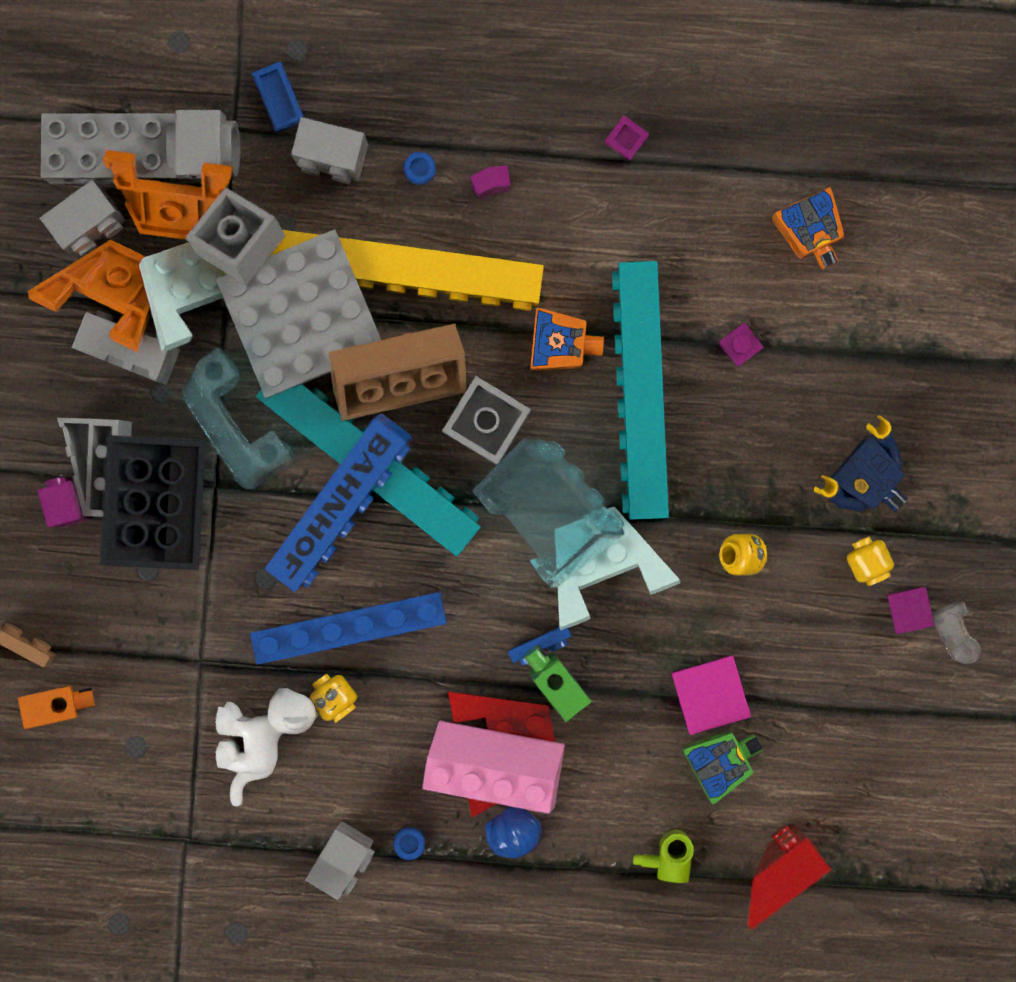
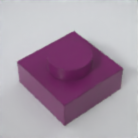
[604,115,649,161]
[718,322,764,368]

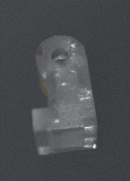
[932,600,981,664]

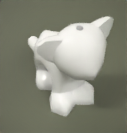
[216,688,319,807]

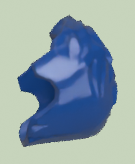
[485,807,542,858]

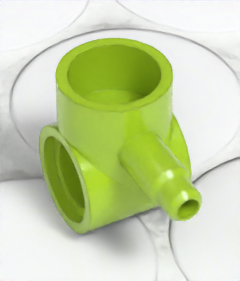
[633,829,694,883]

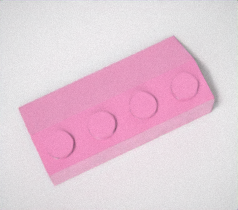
[422,721,565,813]

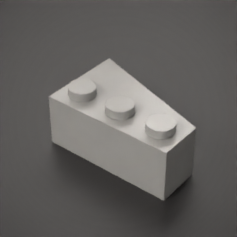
[72,310,180,385]
[57,418,132,517]

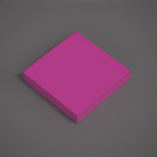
[671,655,751,735]

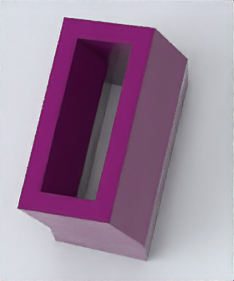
[470,165,510,201]
[887,587,935,634]

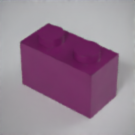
[37,477,92,528]

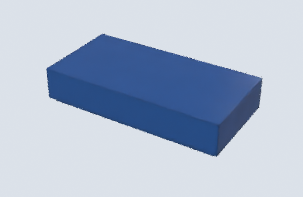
[251,61,304,133]

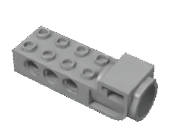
[41,110,240,184]

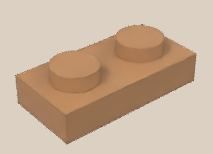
[0,623,56,668]

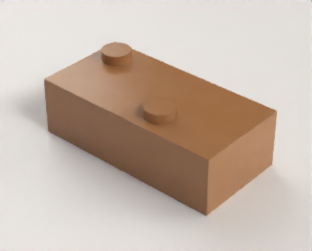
[328,324,467,421]

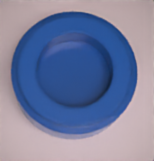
[404,152,436,185]
[393,826,425,860]

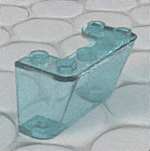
[182,348,299,489]
[472,438,624,587]

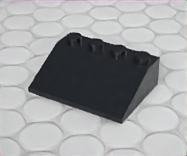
[100,435,206,570]

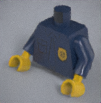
[814,415,908,512]

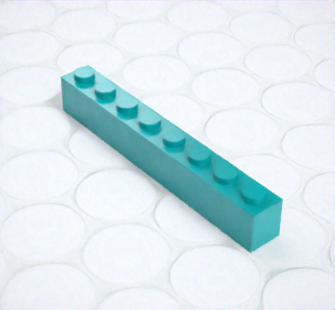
[612,261,669,520]
[256,384,481,557]

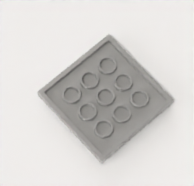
[216,229,381,399]

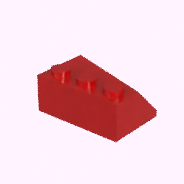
[747,824,831,930]

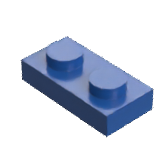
[508,627,571,666]

